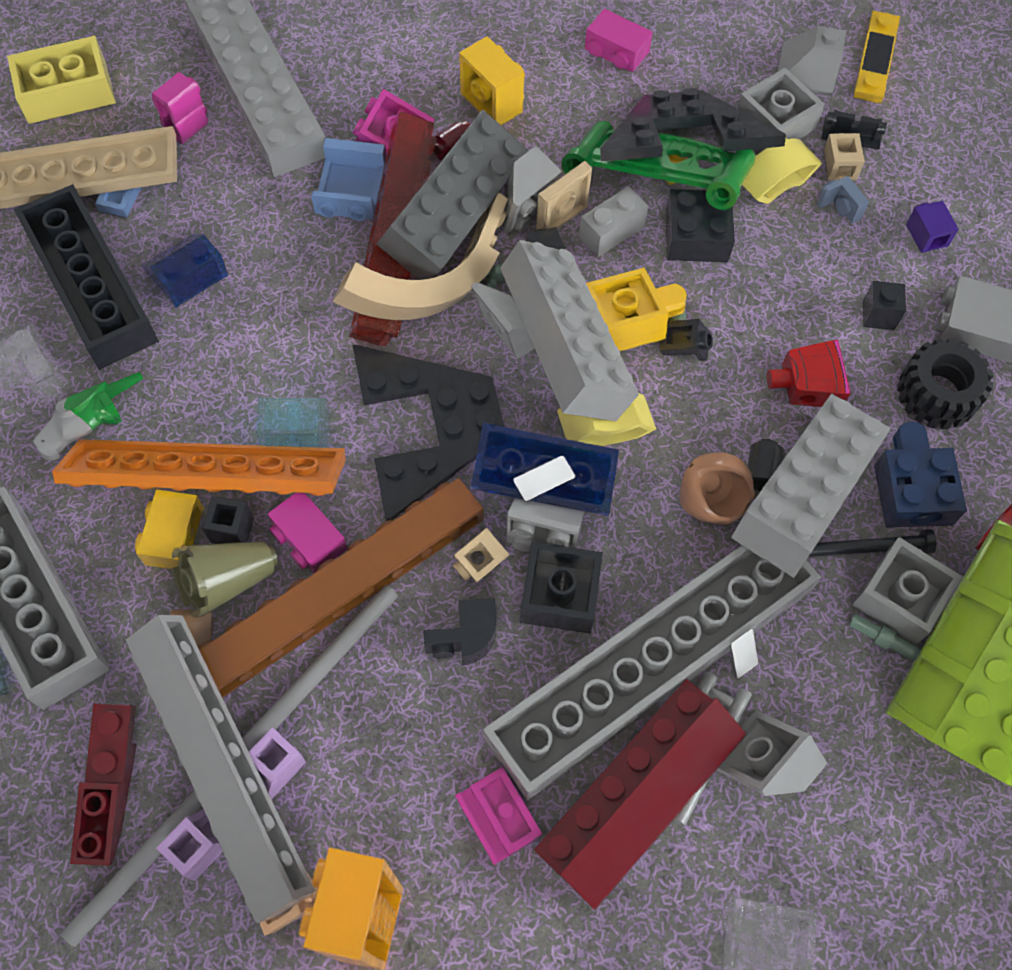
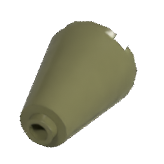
[172,541,278,618]

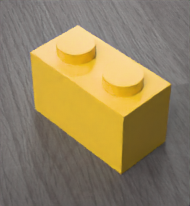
[135,489,204,569]

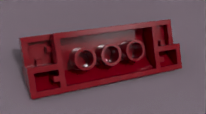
[533,679,746,911]

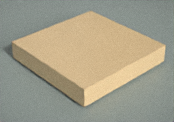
[536,161,592,230]

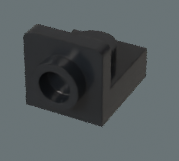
[659,319,713,361]

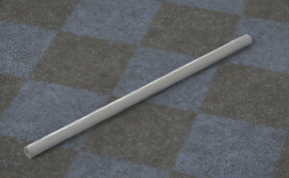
[60,585,398,947]

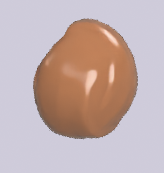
[679,452,755,526]

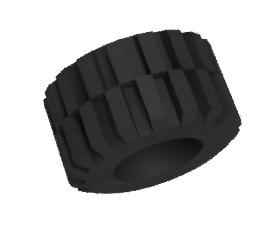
[897,339,994,429]

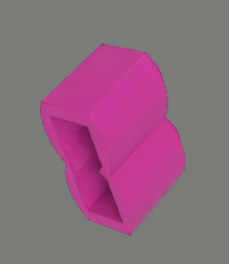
[152,72,208,144]

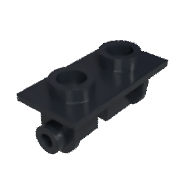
[821,110,887,150]

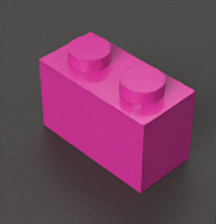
[585,9,653,73]
[267,492,348,574]

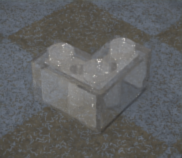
[0,323,72,404]

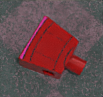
[767,340,851,407]

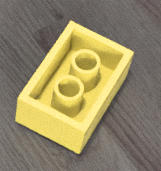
[7,36,116,124]

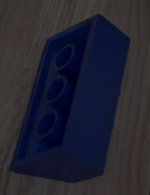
[470,423,619,516]

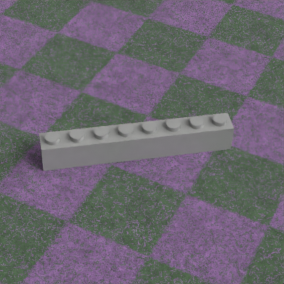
[126,615,315,924]

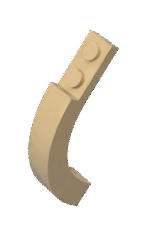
[332,192,508,320]

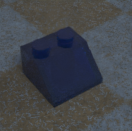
[141,233,228,308]

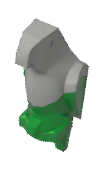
[33,372,143,460]

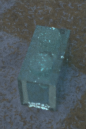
[255,398,330,448]

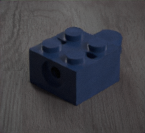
[874,422,967,528]

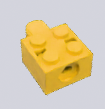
[586,267,687,351]

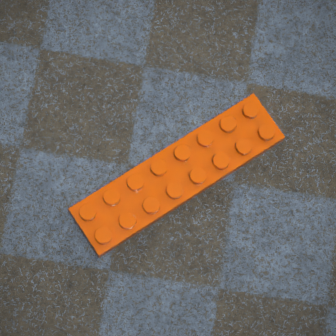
[52,439,346,496]

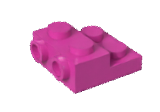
[352,89,435,168]

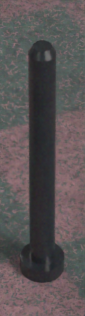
[809,529,937,557]

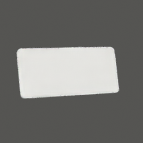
[514,456,575,501]
[731,629,758,679]

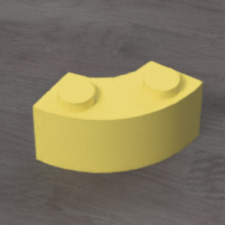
[742,138,822,204]
[557,393,656,448]

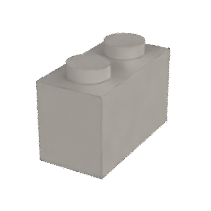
[578,186,648,257]

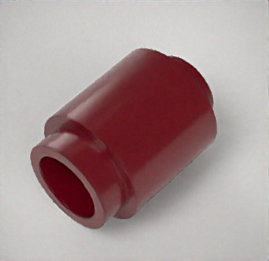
[432,120,470,160]

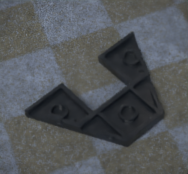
[600,88,786,162]
[352,345,506,521]

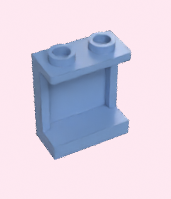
[311,138,387,221]

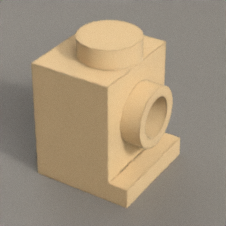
[823,133,865,180]
[452,528,509,582]

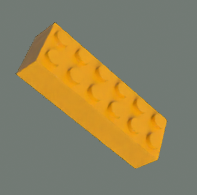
[299,847,404,970]

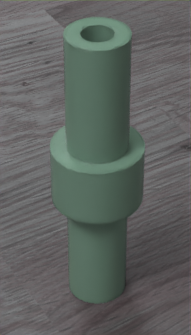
[848,613,921,661]

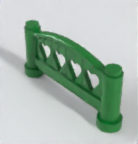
[561,121,755,210]

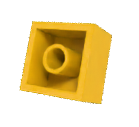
[459,36,525,125]

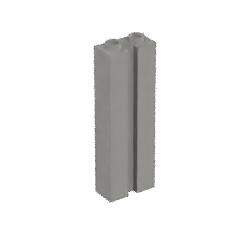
[936,276,1012,363]

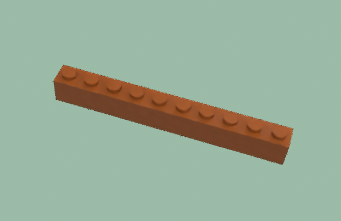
[197,478,484,698]

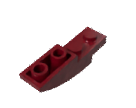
[70,703,136,866]

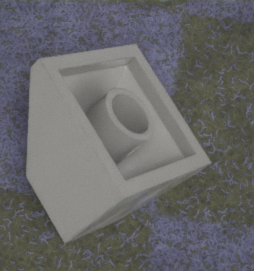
[778,26,846,96]
[471,282,534,359]
[717,710,827,796]

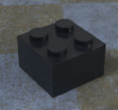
[666,189,735,262]
[520,541,603,634]

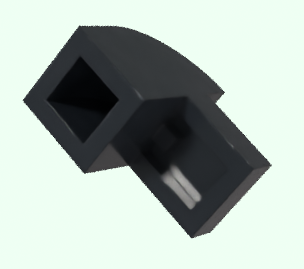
[423,598,496,666]

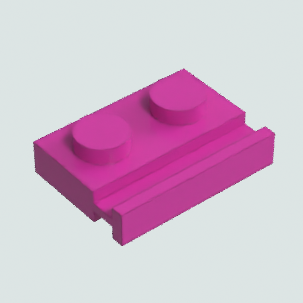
[455,766,542,866]

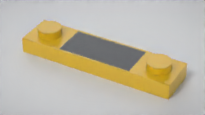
[853,10,900,104]

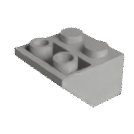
[504,146,562,236]
[506,493,585,552]

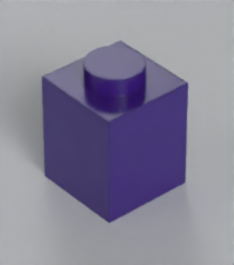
[906,200,959,253]

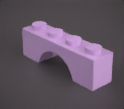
[156,727,306,881]

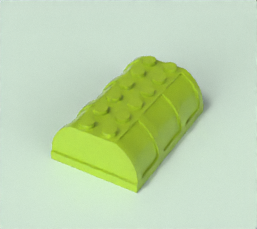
[886,520,1012,787]

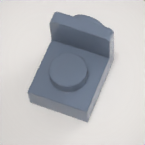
[817,176,869,223]

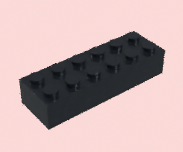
[14,184,159,370]

